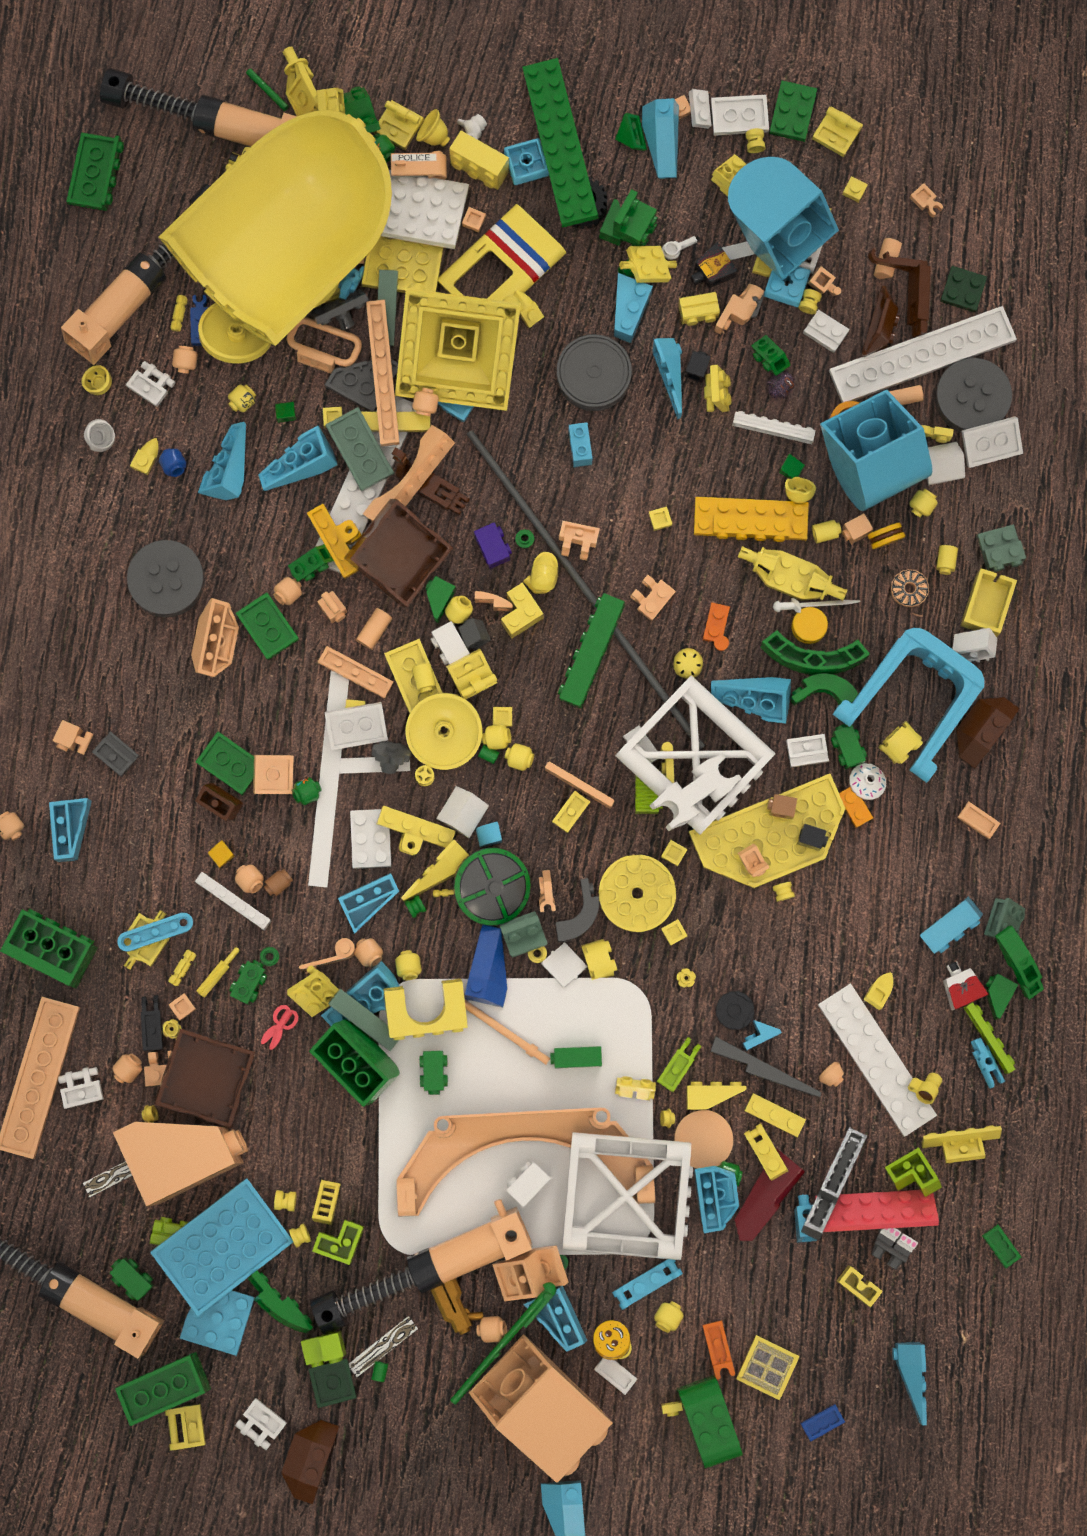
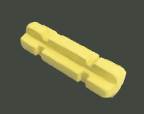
[170,295,188,332]
[169,950,196,986]

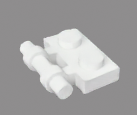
[126,361,176,407]
[58,1067,104,1109]
[235,1398,287,1450]

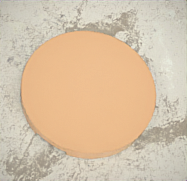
[674,1110,733,1169]

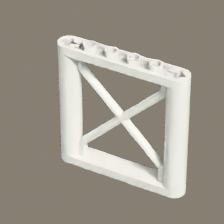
[615,675,776,835]
[562,1132,693,1260]

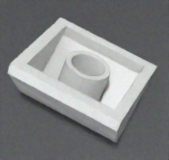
[926,442,965,486]
[436,786,489,838]

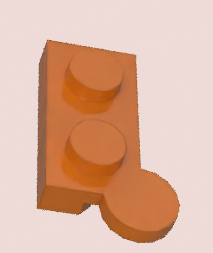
[703,602,730,651]

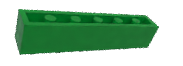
[558,593,625,709]

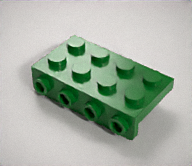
[66,132,124,211]

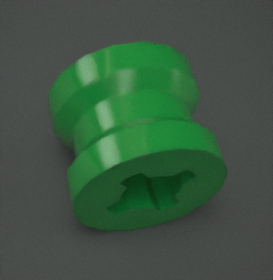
[405,895,426,918]

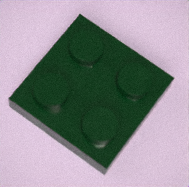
[940,266,987,313]
[308,1358,357,1408]

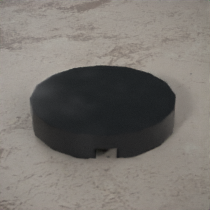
[716,991,754,1030]

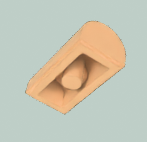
[874,238,902,279]
[889,385,923,405]
[356,608,392,650]

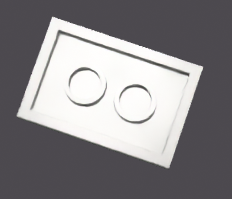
[711,95,769,136]
[962,416,1023,468]
[324,702,388,750]
[350,809,392,869]

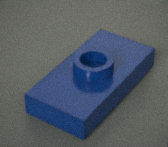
[800,1404,845,1442]

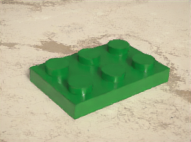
[769,80,817,142]
[236,592,299,661]
[196,732,254,796]

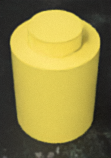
[812,520,841,544]
[936,545,958,575]
[412,663,436,693]

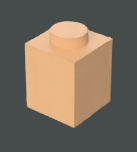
[842,514,873,544]

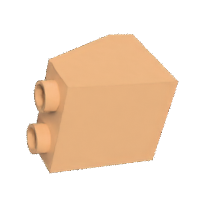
[113,1122,248,1206]
[469,1334,612,1483]

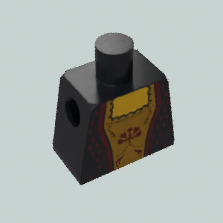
[690,242,737,288]

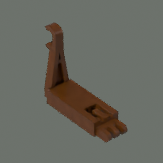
[868,248,931,338]
[391,447,470,515]

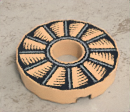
[890,569,929,608]

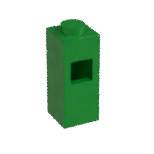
[550,1046,602,1069]

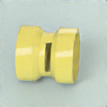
[745,128,766,153]
[798,289,822,314]
[274,1190,297,1212]

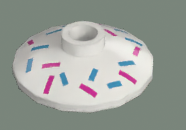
[849,763,886,800]

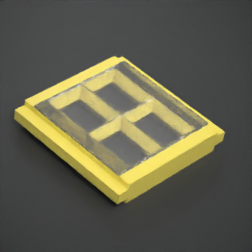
[736,1335,799,1400]

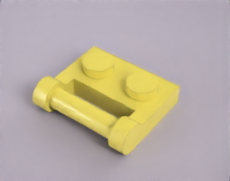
[165,1404,206,1450]

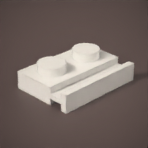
[803,309,850,353]
[786,734,829,768]

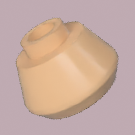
[819,1062,844,1087]

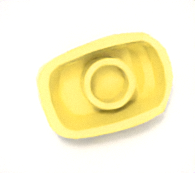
[530,552,558,591]

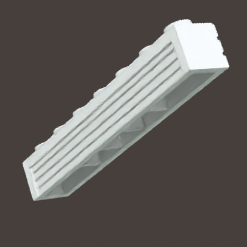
[732,411,816,445]
[195,872,271,931]

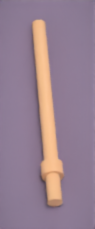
[465,1000,550,1065]

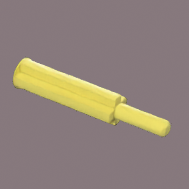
[196,947,240,998]

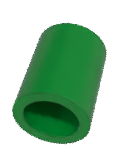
[478,745,500,764]
[371,1361,388,1382]

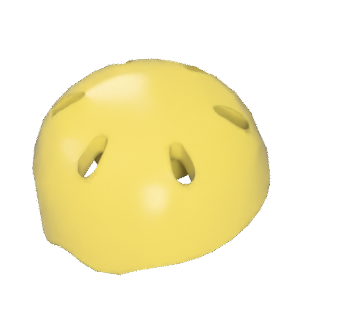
[82,365,112,395]
[785,477,816,503]
[673,648,703,679]

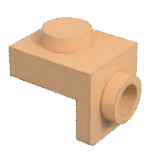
[738,844,770,877]

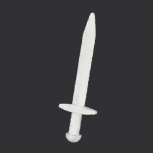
[773,598,860,613]

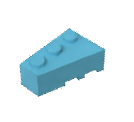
[338,873,399,934]
[920,896,983,954]
[523,1286,587,1352]

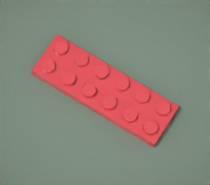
[815,1190,939,1232]

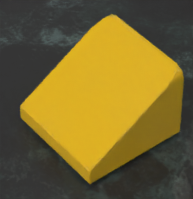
[208,840,235,868]

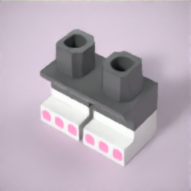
[871,1228,918,1270]

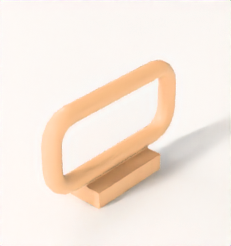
[287,317,362,374]

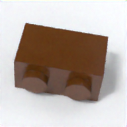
[195,783,243,822]

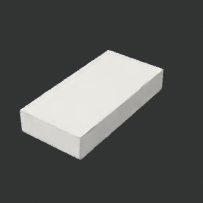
[594,1358,637,1395]

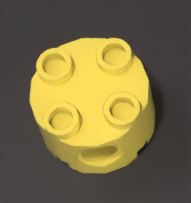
[878,721,923,764]

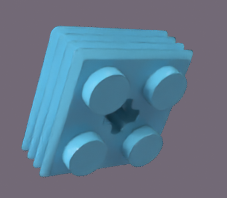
[504,138,549,185]
[764,266,810,307]

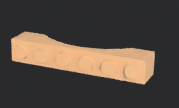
[363,425,455,522]

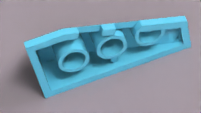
[642,98,679,179]
[652,338,682,419]
[198,422,246,500]
[711,677,791,724]
[321,961,400,1026]
[541,1480,585,1536]

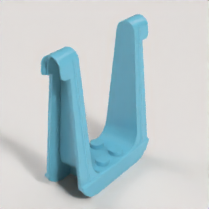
[832,628,984,783]

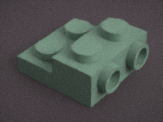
[977,524,1026,572]

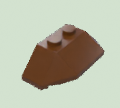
[860,285,900,358]
[956,697,1020,769]
[281,1420,340,1504]

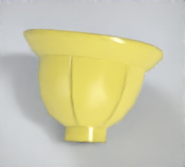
[416,109,450,147]

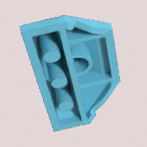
[694,1166,739,1233]

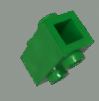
[751,335,791,376]
[288,544,334,582]
[831,724,867,770]
[229,960,268,1005]
[419,1051,448,1095]
[110,1258,154,1301]

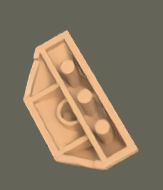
[191,598,239,677]

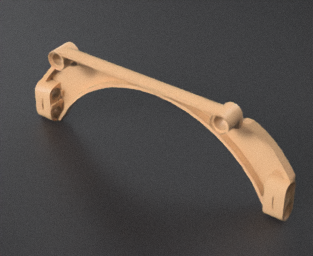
[397,1108,655,1217]

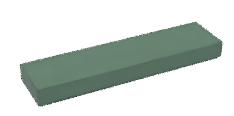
[378,270,398,346]
[328,989,399,1051]

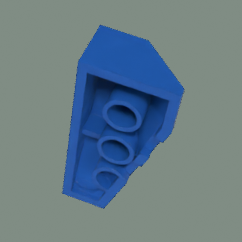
[465,924,507,1008]

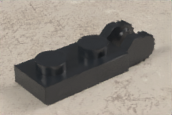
[140,995,163,1051]

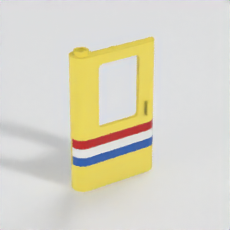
[438,204,566,301]

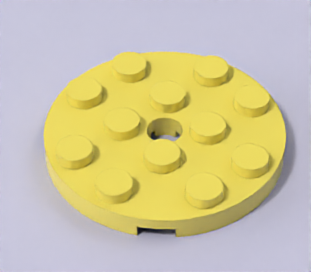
[599,855,676,932]

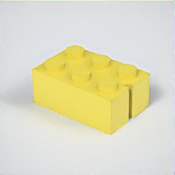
[449,131,509,190]
[960,568,1017,637]

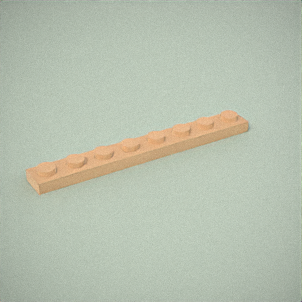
[366,300,400,446]

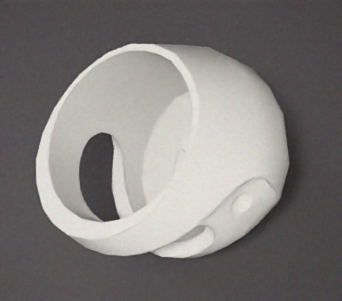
[84,419,115,452]

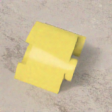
[581,939,617,980]

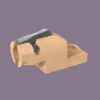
[714,284,764,335]

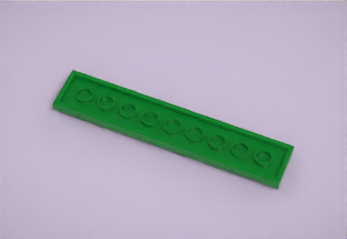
[522,58,599,228]

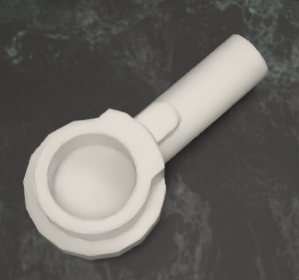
[662,236,697,260]

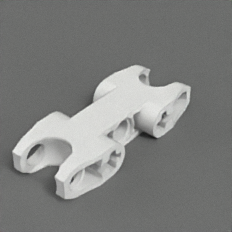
[649,753,742,831]

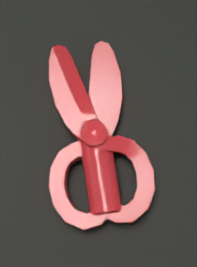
[261,1005,299,1050]

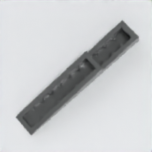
[710,1037,822,1098]
[801,1127,867,1240]

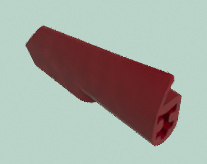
[735,1149,805,1241]

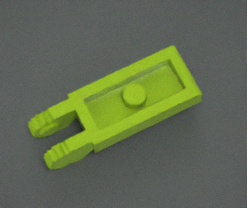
[657,1037,701,1092]

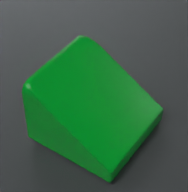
[275,402,296,423]
[779,454,805,479]

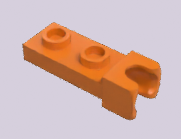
[702,1320,735,1380]

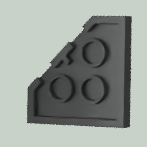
[325,359,398,412]

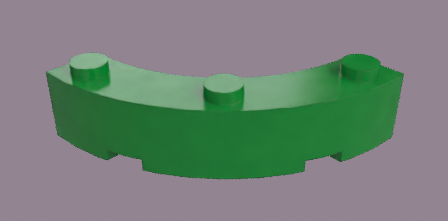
[760,630,870,675]

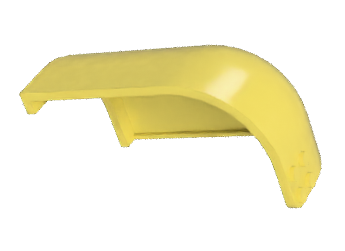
[159,110,392,346]

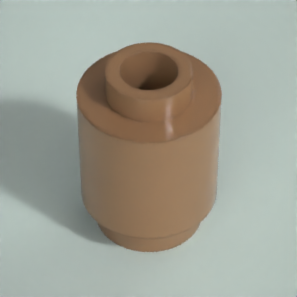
[264,869,293,896]

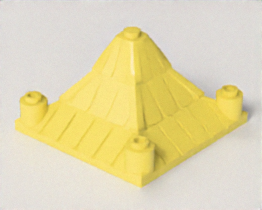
[395,283,521,411]

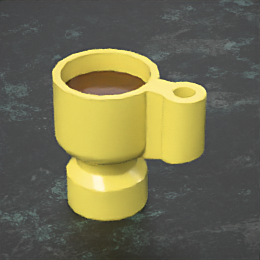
[908,1073,942,1104]

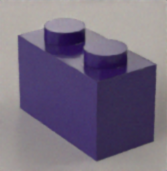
[474,522,512,569]

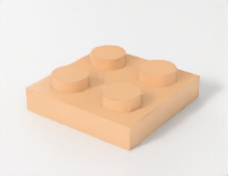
[253,755,294,794]

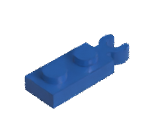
[190,295,208,346]

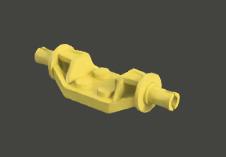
[283,47,318,116]
[738,546,847,601]

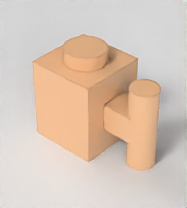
[807,266,841,296]
[317,591,347,623]
[53,720,94,755]

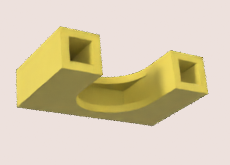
[383,978,468,1040]

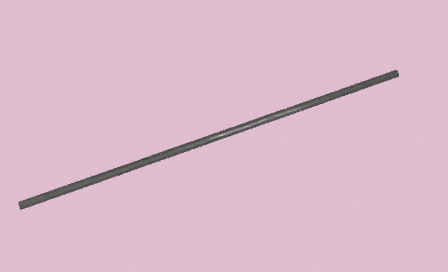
[467,430,705,750]

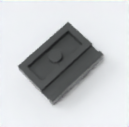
[92,731,140,777]

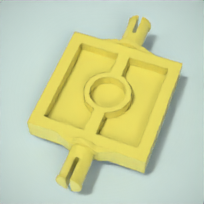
[619,246,677,283]
[123,910,171,970]

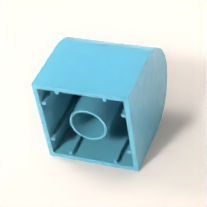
[728,157,839,280]
[820,389,932,511]

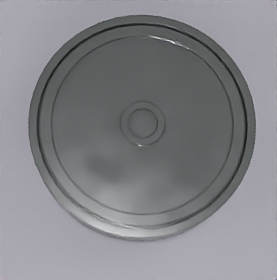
[556,334,632,411]
[935,358,1012,433]
[127,540,205,617]

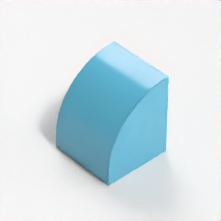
[476,822,502,848]

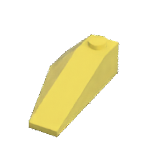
[401,840,469,902]

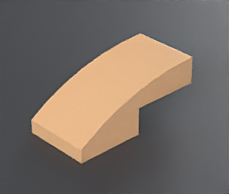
[475,591,513,612]

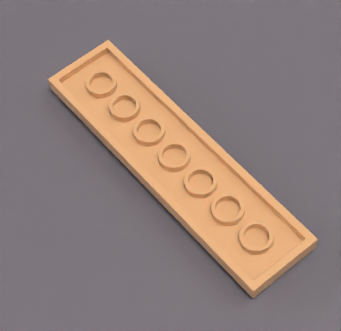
[0,997,80,1159]

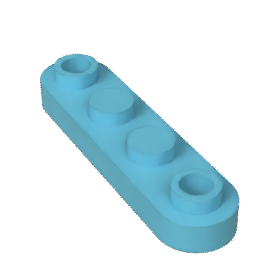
[117,913,193,952]

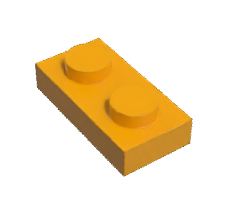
[839,787,873,828]

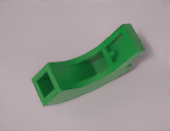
[790,673,859,706]

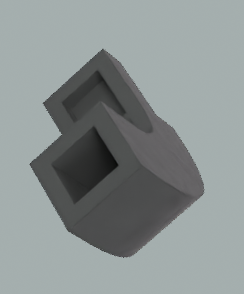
[555,878,599,943]

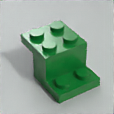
[343,87,381,133]
[613,189,658,246]

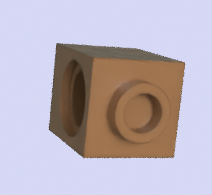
[767,794,797,820]

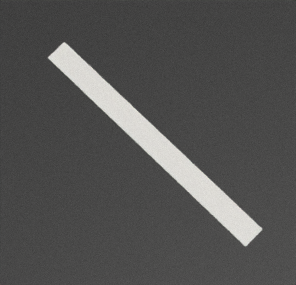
[308,671,349,887]

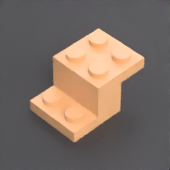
[492,1245,569,1301]

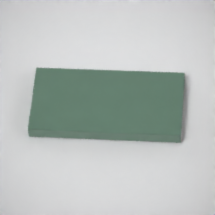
[325,407,395,492]

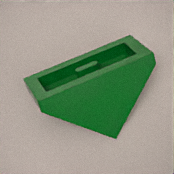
[615,113,647,151]

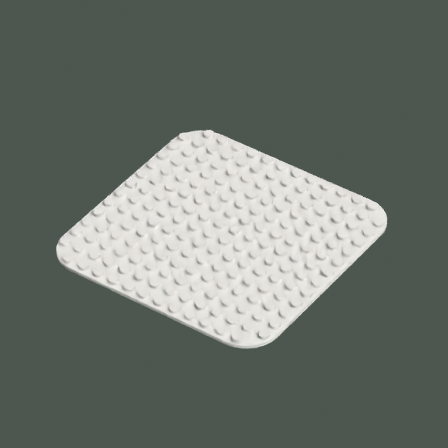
[378,978,654,1255]

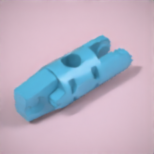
[338,266,365,300]
[971,1038,1005,1089]

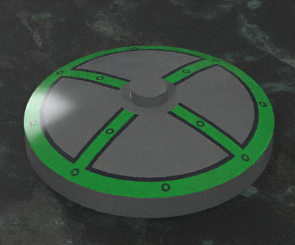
[453,847,531,925]

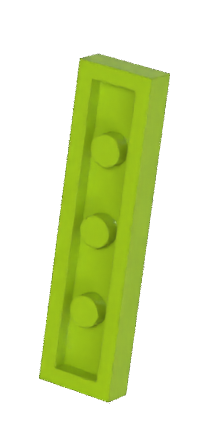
[963,1002,1015,1074]

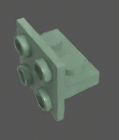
[984,898,1025,938]
[499,911,548,958]

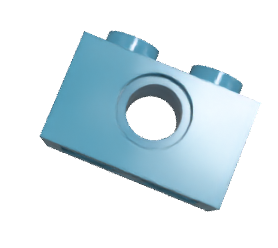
[568,422,593,467]

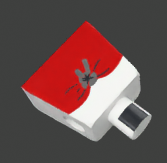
[943,961,988,1011]

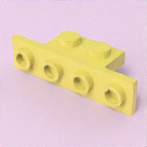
[922,1125,1002,1163]

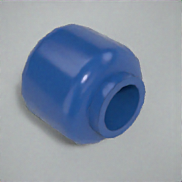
[159,448,187,477]

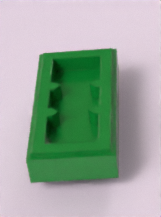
[982,1224,1022,1269]

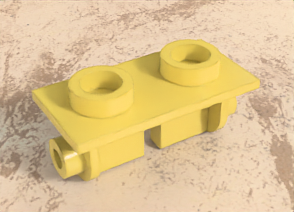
[615,1076,656,1101]

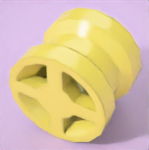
[415,765,435,786]
[773,882,795,902]
[289,1223,311,1248]

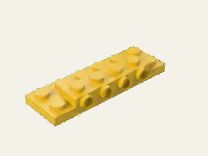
[694,497,809,542]

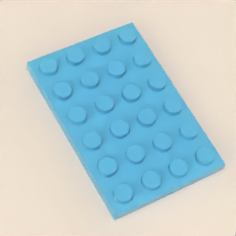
[150,1178,293,1316]

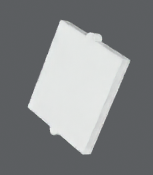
[541,942,588,988]

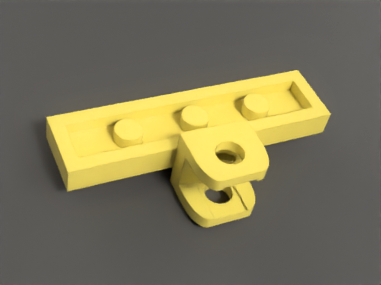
[376,806,455,855]

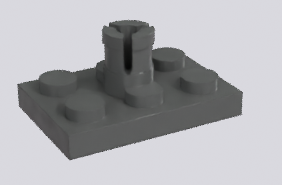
[310,289,369,330]

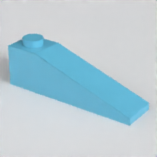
[259,426,338,491]
[892,1342,927,1425]

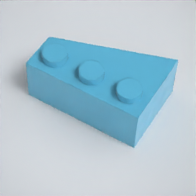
[614,273,653,343]
[49,798,92,862]

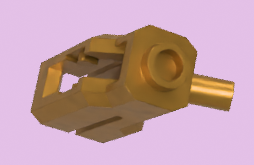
[431,1278,483,1335]

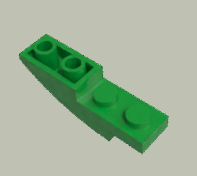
[995,925,1044,1000]
[248,1270,313,1333]

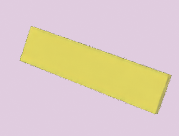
[361,412,430,432]

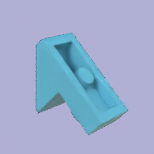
[742,1020,782,1051]

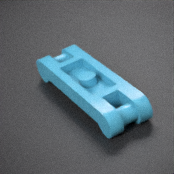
[612,1259,683,1310]

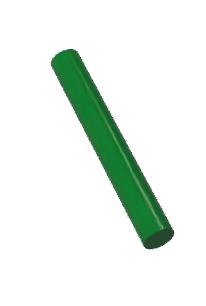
[246,68,289,111]

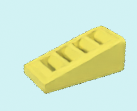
[312,1180,341,1225]

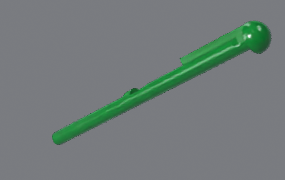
[450,1282,556,1405]

